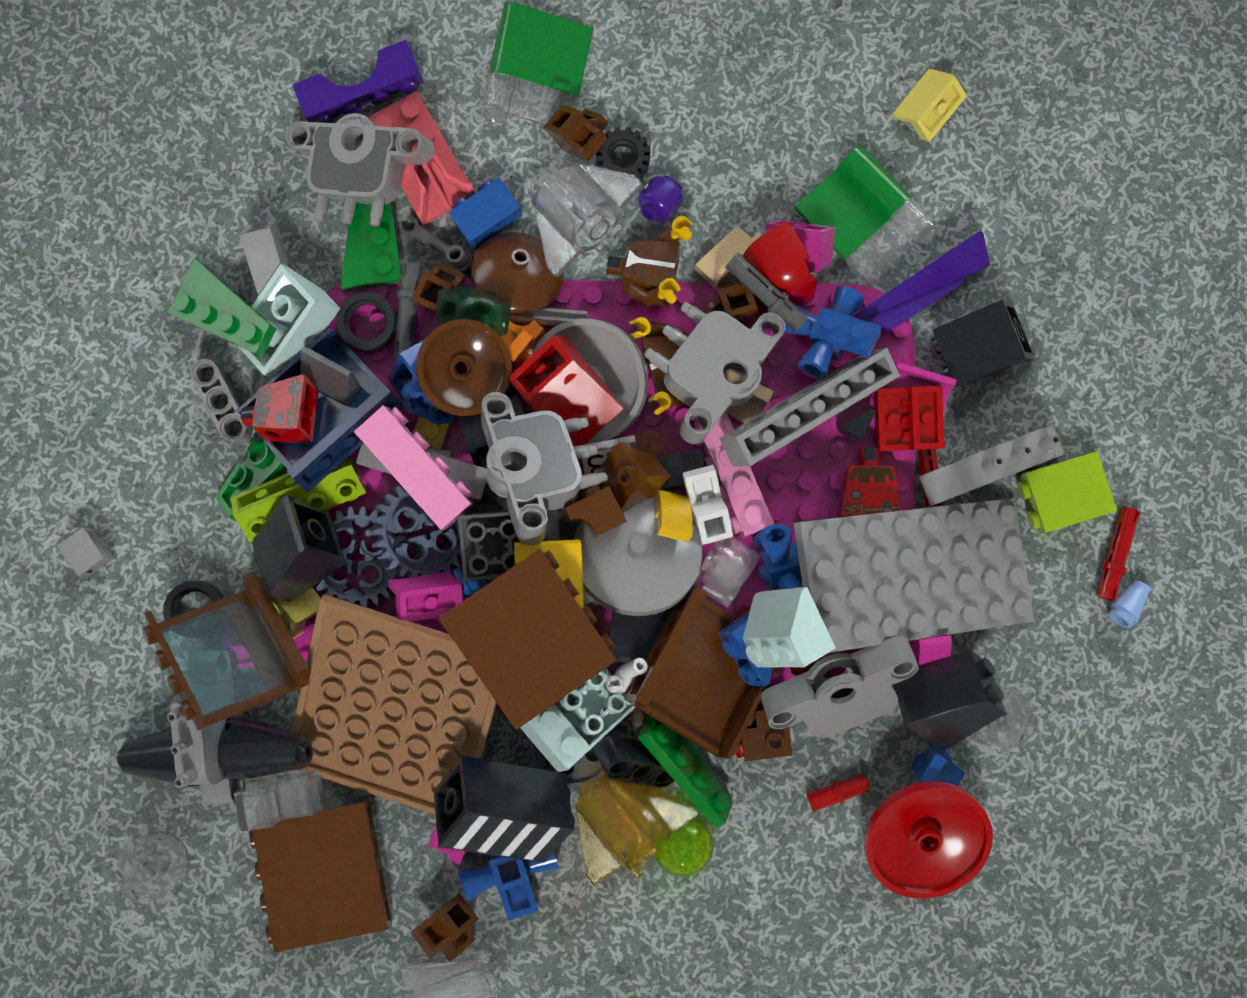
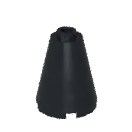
[218,717,313,781]
[117,728,199,787]

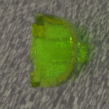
[651,812,715,877]

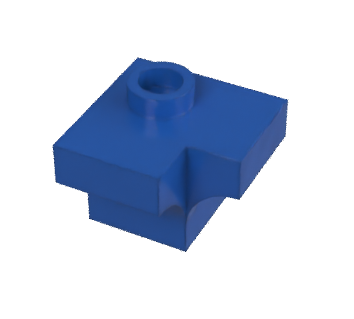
[911,744,966,786]

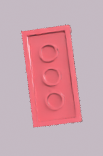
[368,91,475,226]

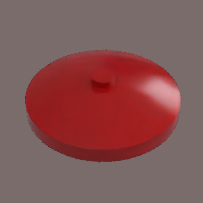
[864,782,993,899]

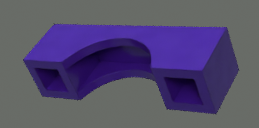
[292,40,423,123]

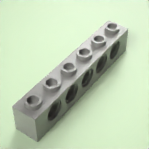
[719,348,900,467]

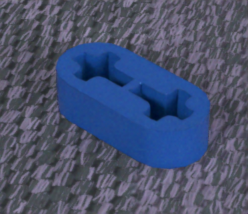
[401,381,457,424]

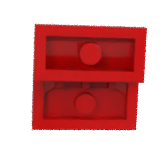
[874,386,945,451]

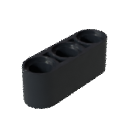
[594,736,675,788]

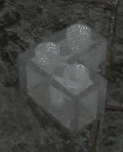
[234,767,326,831]

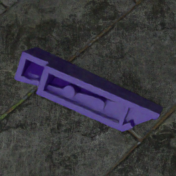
[853,230,990,332]

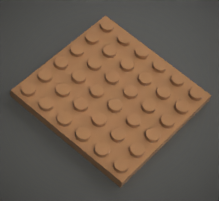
[292,594,497,815]

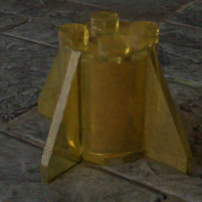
[575,773,698,886]

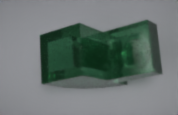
[435,286,512,336]

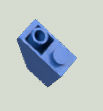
[718,611,772,686]

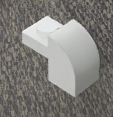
[682,465,733,545]

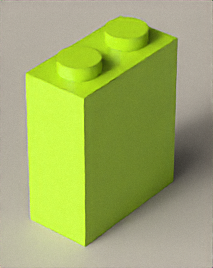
[1017,451,1117,535]

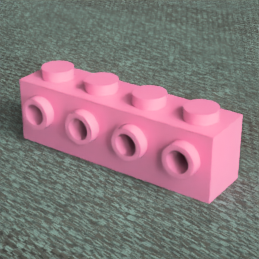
[354,405,474,530]
[694,412,774,539]

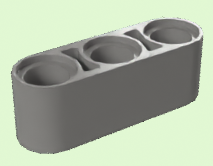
[190,359,253,445]

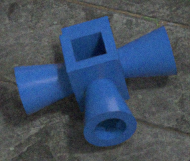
[784,286,881,380]
[753,524,803,591]
[458,852,559,921]

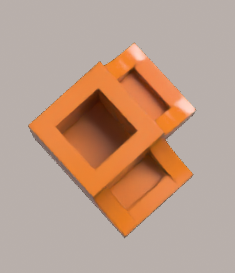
[495,317,545,370]

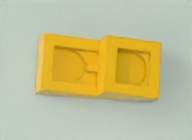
[654,490,693,542]

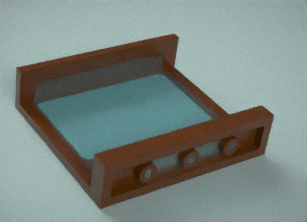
[142,572,309,731]

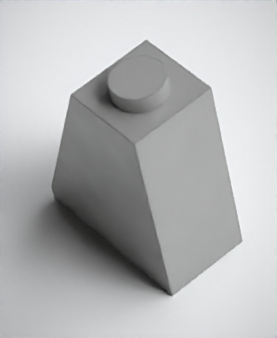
[239,218,288,296]

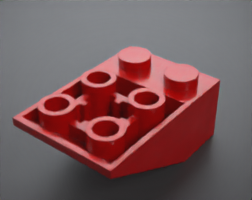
[508,336,625,446]

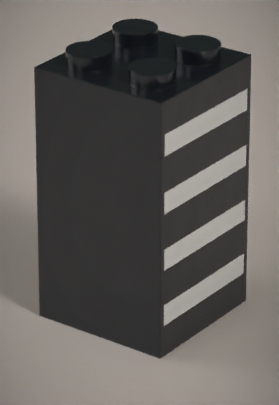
[433,755,575,863]

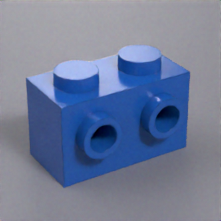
[448,178,522,250]

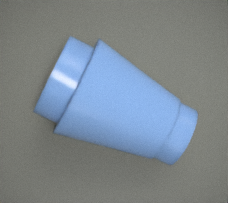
[1108,580,1151,628]

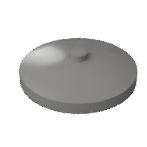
[529,318,648,444]
[574,496,702,616]

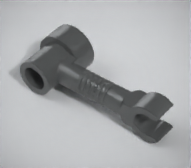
[400,216,473,275]

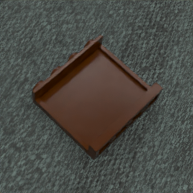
[438,548,617,730]
[624,586,780,759]
[249,799,392,953]

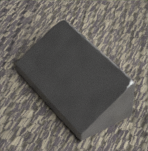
[301,347,361,405]

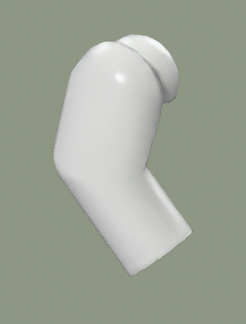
[606,658,647,694]

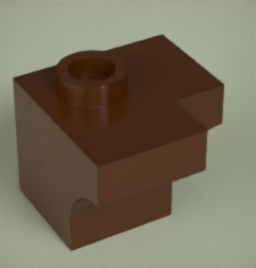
[543,104,609,162]
[411,262,474,321]
[705,279,759,327]
[602,442,670,510]
[562,485,627,538]
[741,710,793,761]
[410,893,479,962]

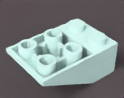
[520,668,635,772]

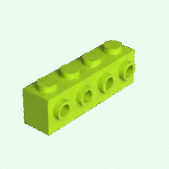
[231,455,366,542]

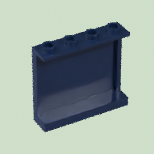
[236,327,404,492]

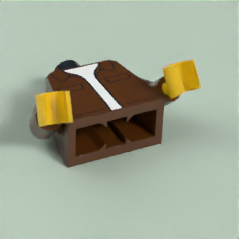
[606,216,692,308]
[629,317,690,415]

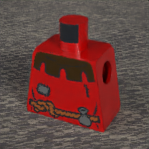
[241,375,319,443]
[837,448,901,518]

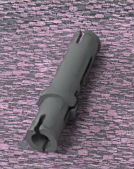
[725,252,808,332]
[393,263,422,357]

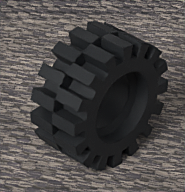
[595,127,650,187]

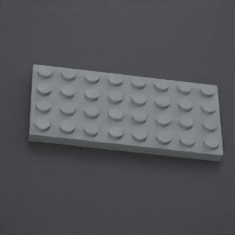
[794,498,1034,653]

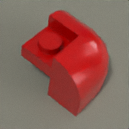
[743,221,817,307]

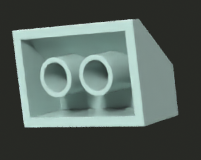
[237,264,340,378]
[743,587,836,667]

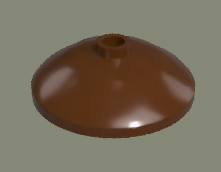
[471,232,564,313]
[416,319,512,416]

